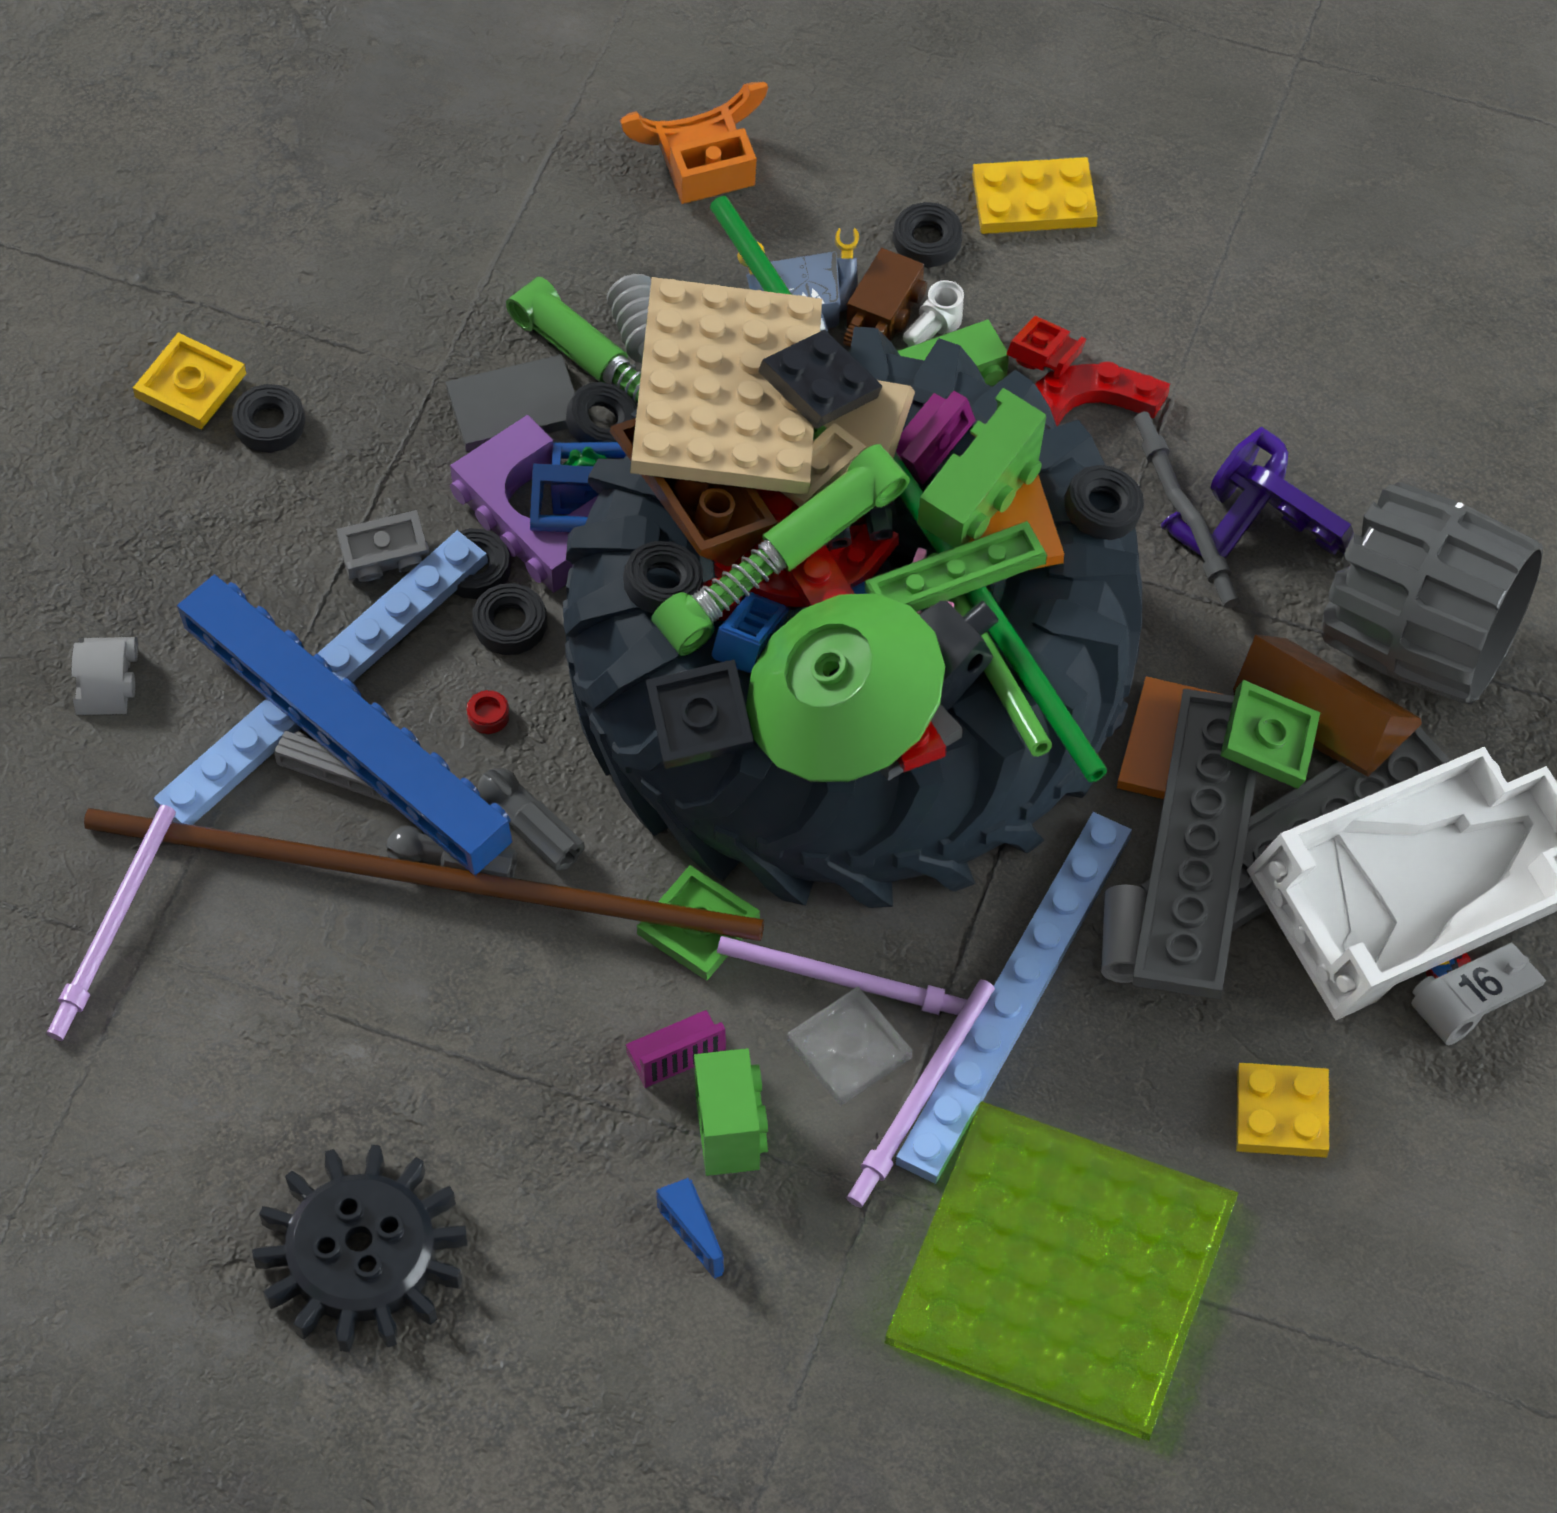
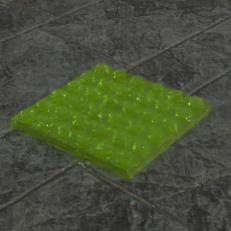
[885,1101,1238,1441]

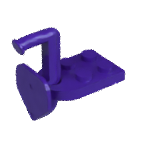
[1161,427,1354,558]

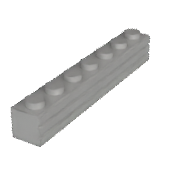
[274,731,391,805]

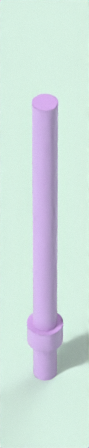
[47,805,176,1041]
[717,936,967,1015]
[847,979,995,1208]

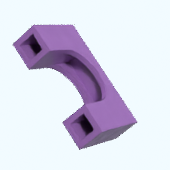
[450,415,599,593]

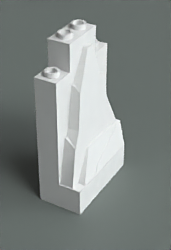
[1247,747,1557,1020]

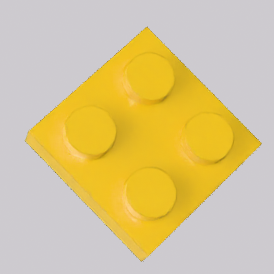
[133,332,247,430]
[1236,1063,1329,1158]

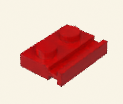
[1006,316,1086,378]

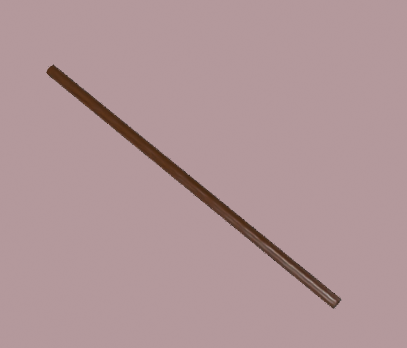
[84,808,765,941]

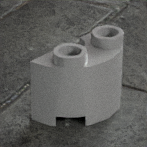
[72,637,138,715]

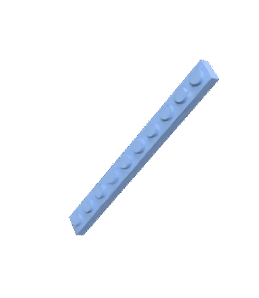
[153,530,488,825]
[896,812,1132,1184]

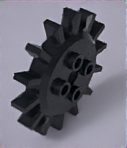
[252,1145,468,1352]

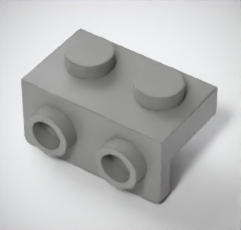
[336,510,429,582]

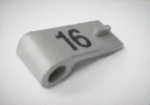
[1411,942,1546,1045]

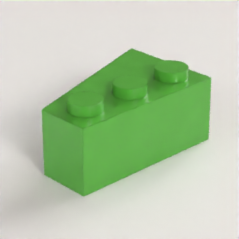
[917,388,1047,548]

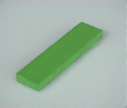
[865,521,1047,612]

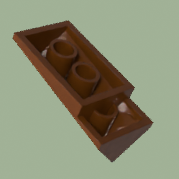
[610,418,777,567]
[1233,635,1422,777]

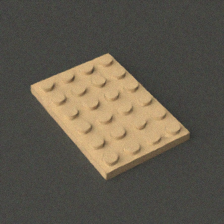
[630,277,822,495]

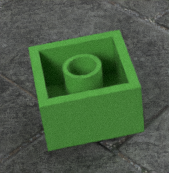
[694,1048,768,1176]

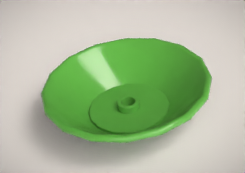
[746,594,945,782]

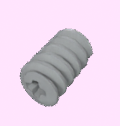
[607,274,651,363]

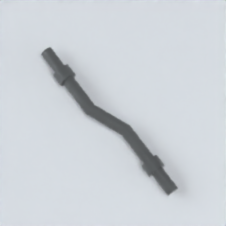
[1134,412,1239,608]

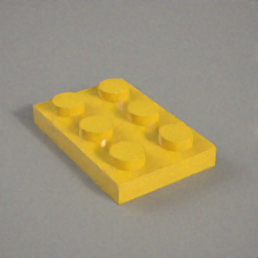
[972,157,1098,234]

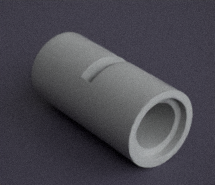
[1101,884,1148,983]

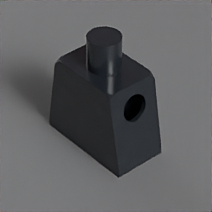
[919,600,999,711]

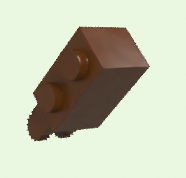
[843,247,927,347]

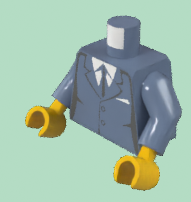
[737,228,859,332]

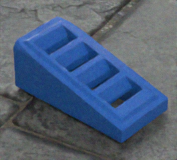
[712,592,790,673]
[656,1178,724,1278]

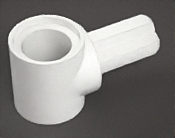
[903,280,964,347]

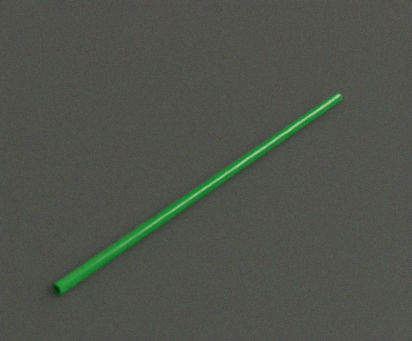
[710,196,1107,783]

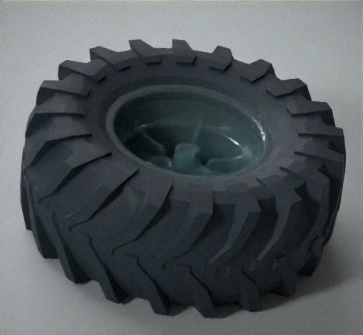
[563,327,1142,908]

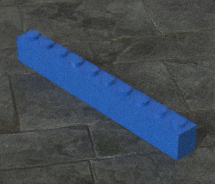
[177,574,513,875]

